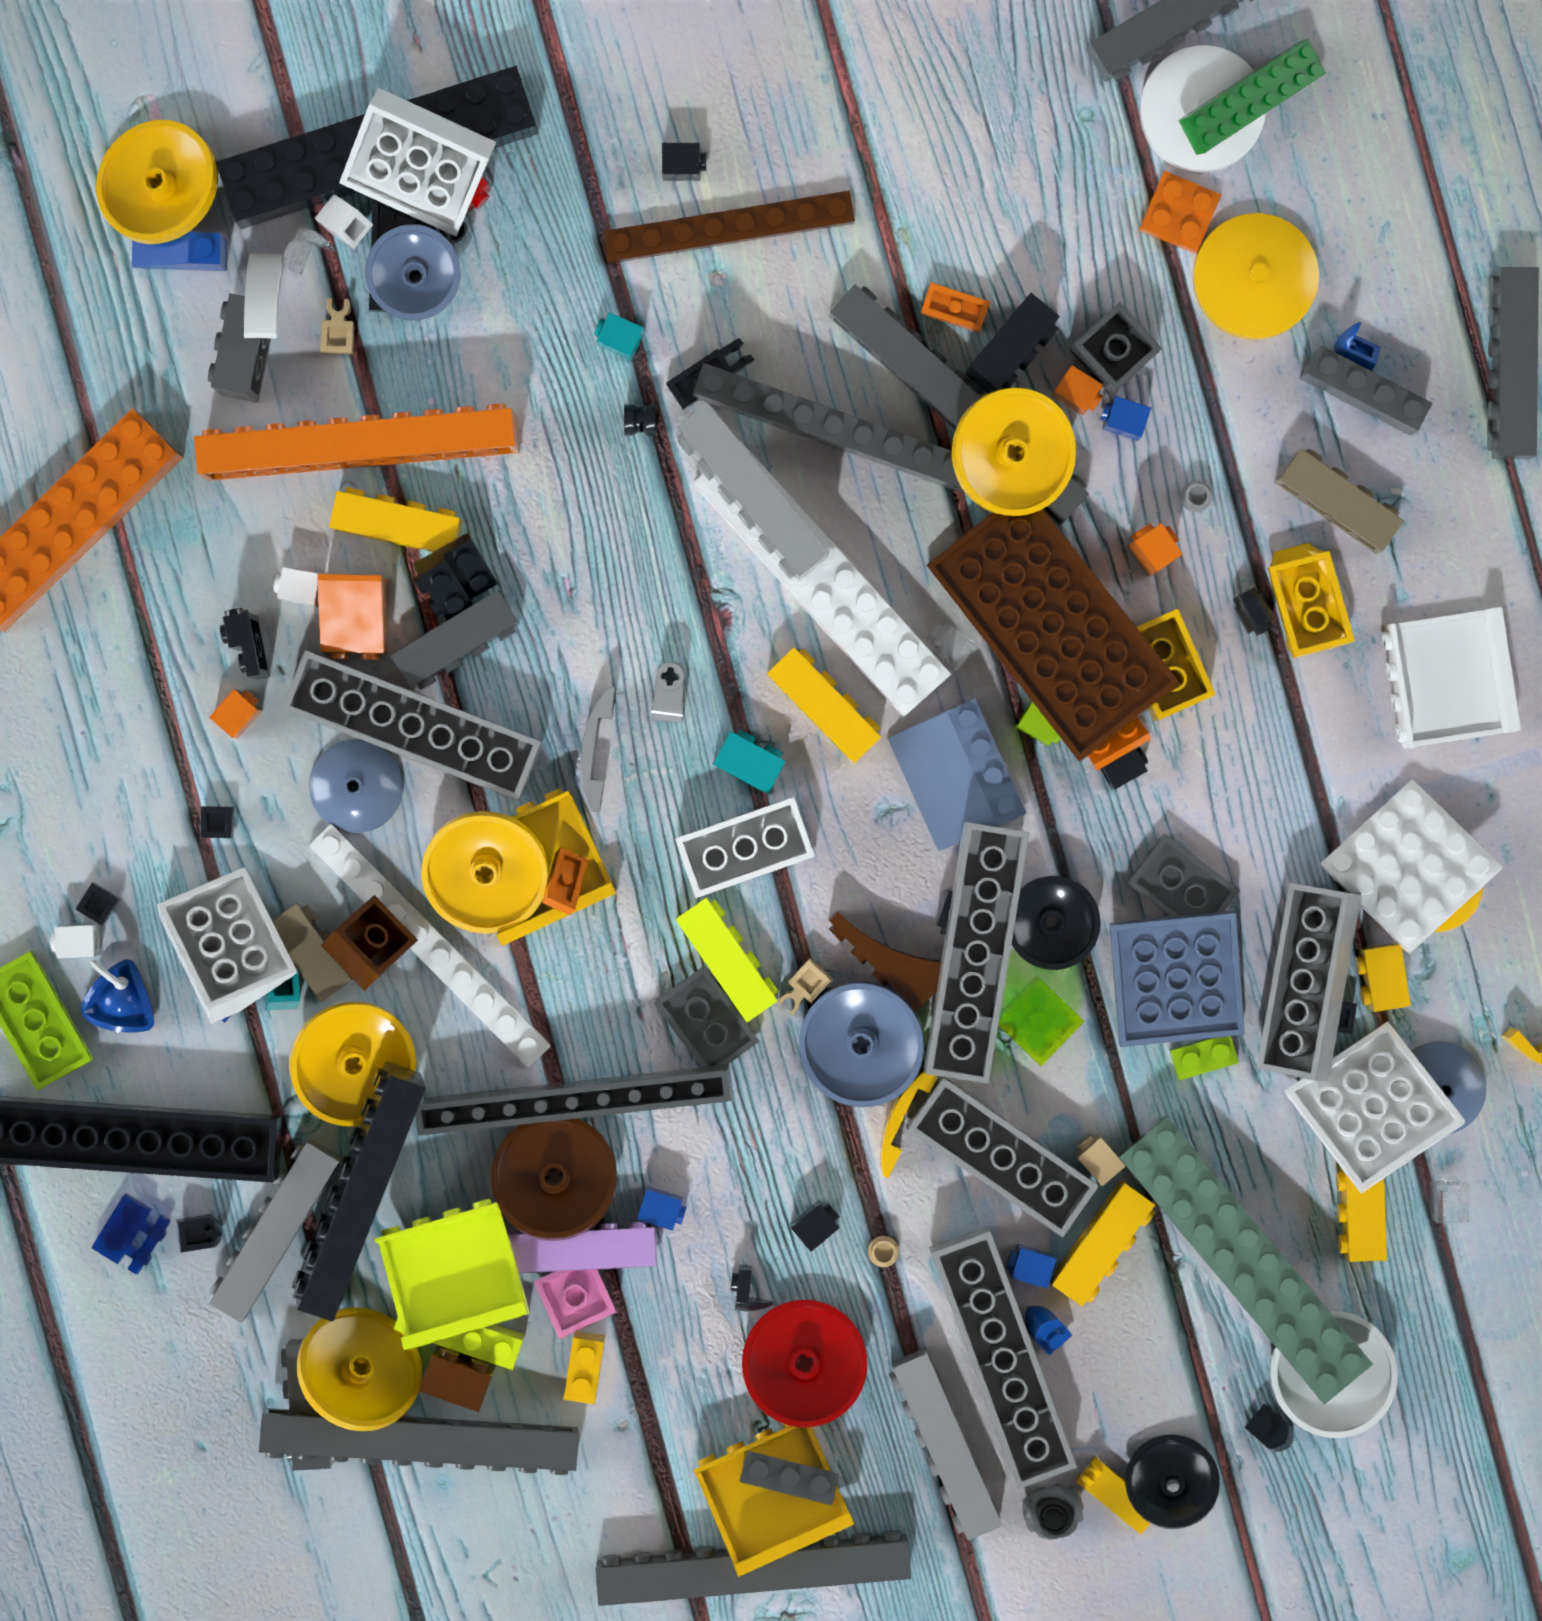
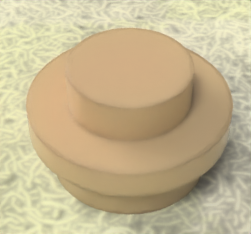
[868,1235,899,1267]

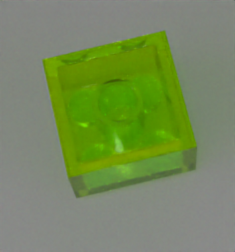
[998,975,1085,1066]

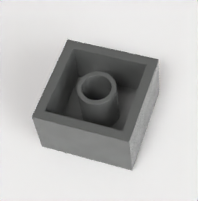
[1069,302,1162,396]

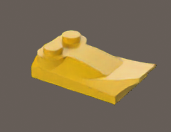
[1268,543,1355,659]

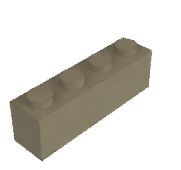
[1275,449,1404,554]

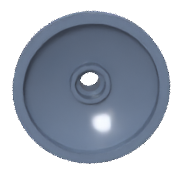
[365,225,461,321]
[309,739,404,833]
[1411,1042,1486,1134]

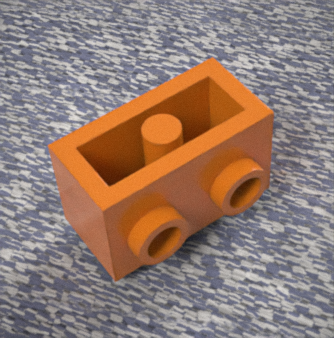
[1127,522,1183,577]

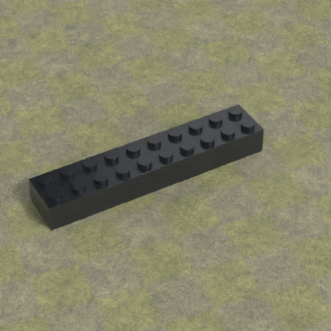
[216,65,539,229]
[0,1096,283,1183]

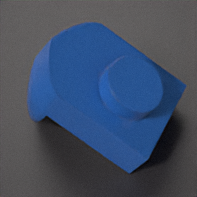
[1334,322,1381,371]
[1025,1306,1072,1355]

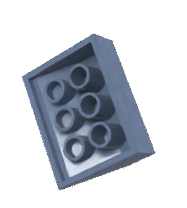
[887,699,1026,851]

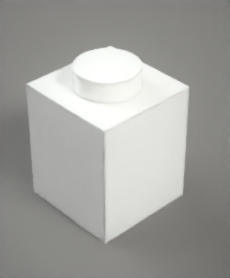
[315,194,373,249]
[274,567,319,607]
[50,924,101,959]

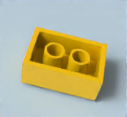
[1136,609,1216,721]

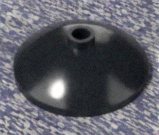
[1011,876,1101,970]
[1125,1434,1220,1529]

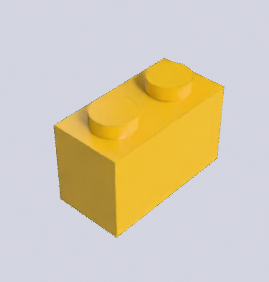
[1355,943,1411,1012]
[563,1331,606,1404]

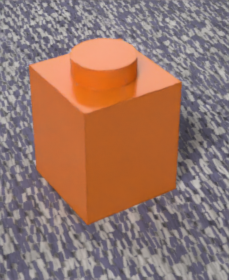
[1051,365,1103,415]
[209,689,262,739]

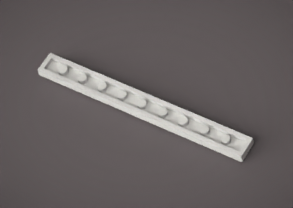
[309,824,551,1068]

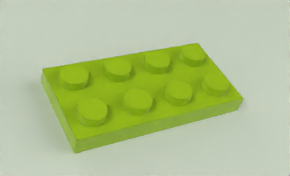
[0,950,94,1091]

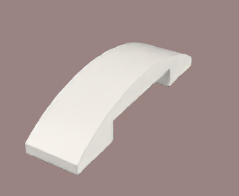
[244,252,283,338]

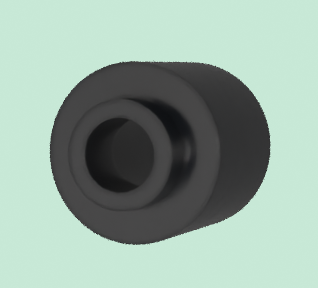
[1233,588,1276,636]

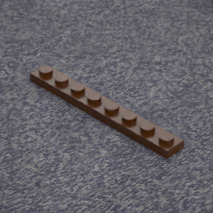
[603,190,855,264]

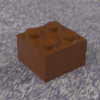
[321,895,418,991]
[419,1345,496,1412]

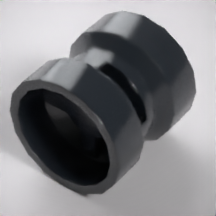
[624,404,656,436]

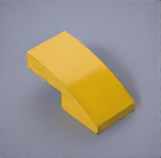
[1501,1028,1542,1065]

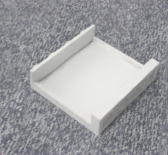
[1381,607,1521,749]

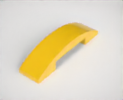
[880,1068,938,1178]

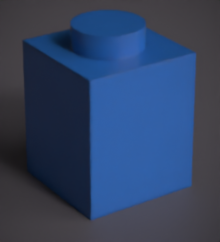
[1100,396,1151,441]
[637,1186,687,1231]
[1006,1243,1057,1289]

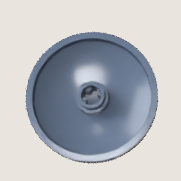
[799,981,925,1107]

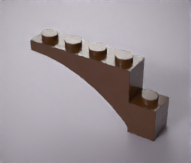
[828,911,941,1011]

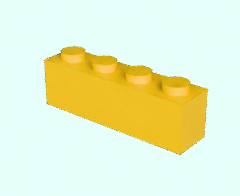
[329,487,463,552]
[767,647,881,764]
[1336,1167,1387,1262]
[1050,1179,1155,1307]

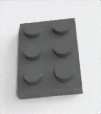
[1127,834,1240,917]
[654,965,760,1067]

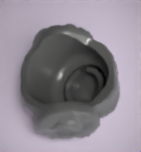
[1022,1483,1084,1540]

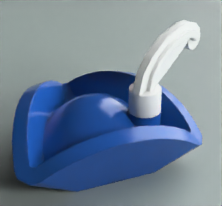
[81,959,154,1033]

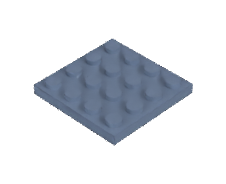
[1109,910,1245,1047]

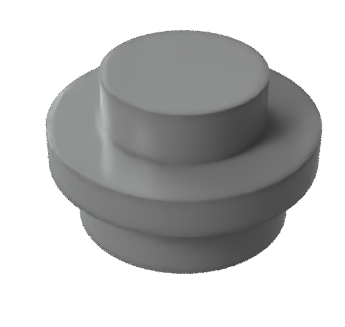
[1181,481,1212,512]

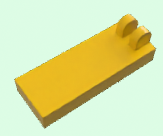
[1075,1455,1151,1535]

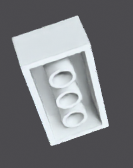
[675,797,815,898]

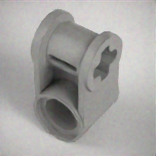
[651,662,685,723]

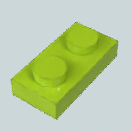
[1169,1036,1239,1081]

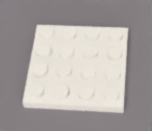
[1320,779,1502,954]
[1285,1022,1465,1194]

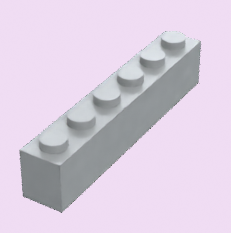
[209,1139,342,1323]
[889,1348,1002,1541]

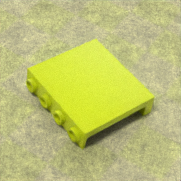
[374,1199,530,1350]

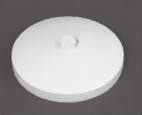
[1140,45,1266,173]
[1270,1310,1398,1438]

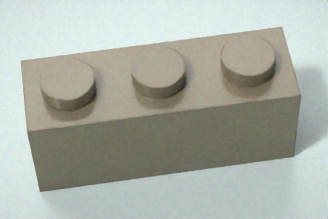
[272,902,353,1002]

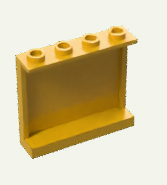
[496,788,617,946]
[693,1424,854,1577]

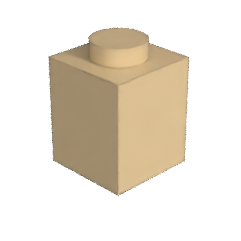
[1074,1134,1126,1186]

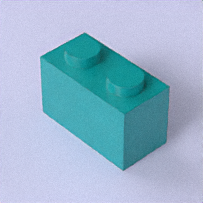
[713,729,786,794]

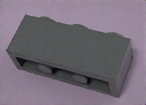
[739,1450,839,1506]

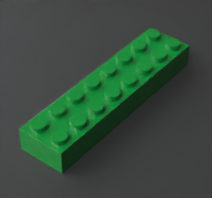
[1178,39,1326,155]

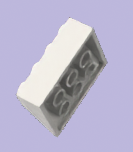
[339,88,496,236]
[157,867,297,1024]

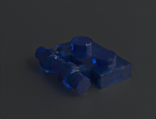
[91,1193,171,1275]

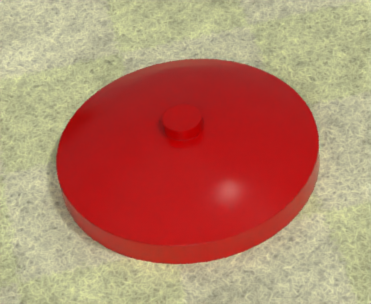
[742,1300,868,1428]

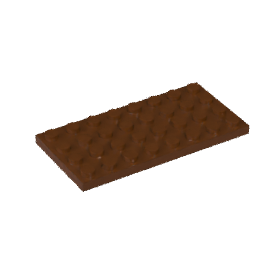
[926,509,1181,762]

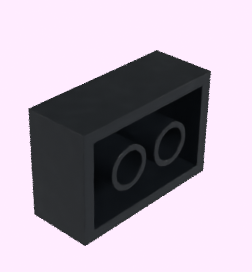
[965,292,1060,393]

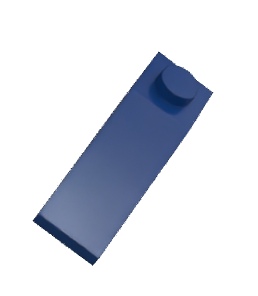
[131,232,227,271]

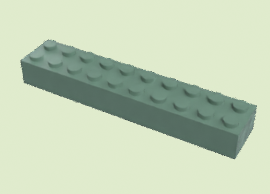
[1117,1116,1373,1405]

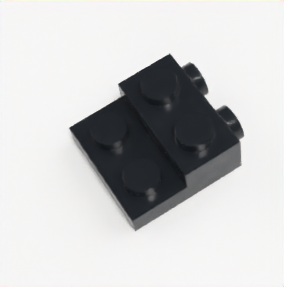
[413,533,498,621]
[220,608,270,680]

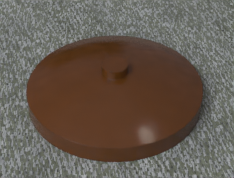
[491,1118,617,1241]

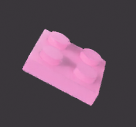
[533,1269,617,1339]

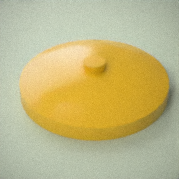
[96,120,218,244]
[1192,213,1319,340]
[952,388,1076,516]
[421,811,549,934]
[289,1001,416,1126]
[297,1307,422,1431]

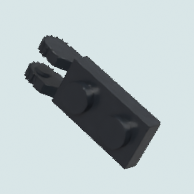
[666,338,754,411]

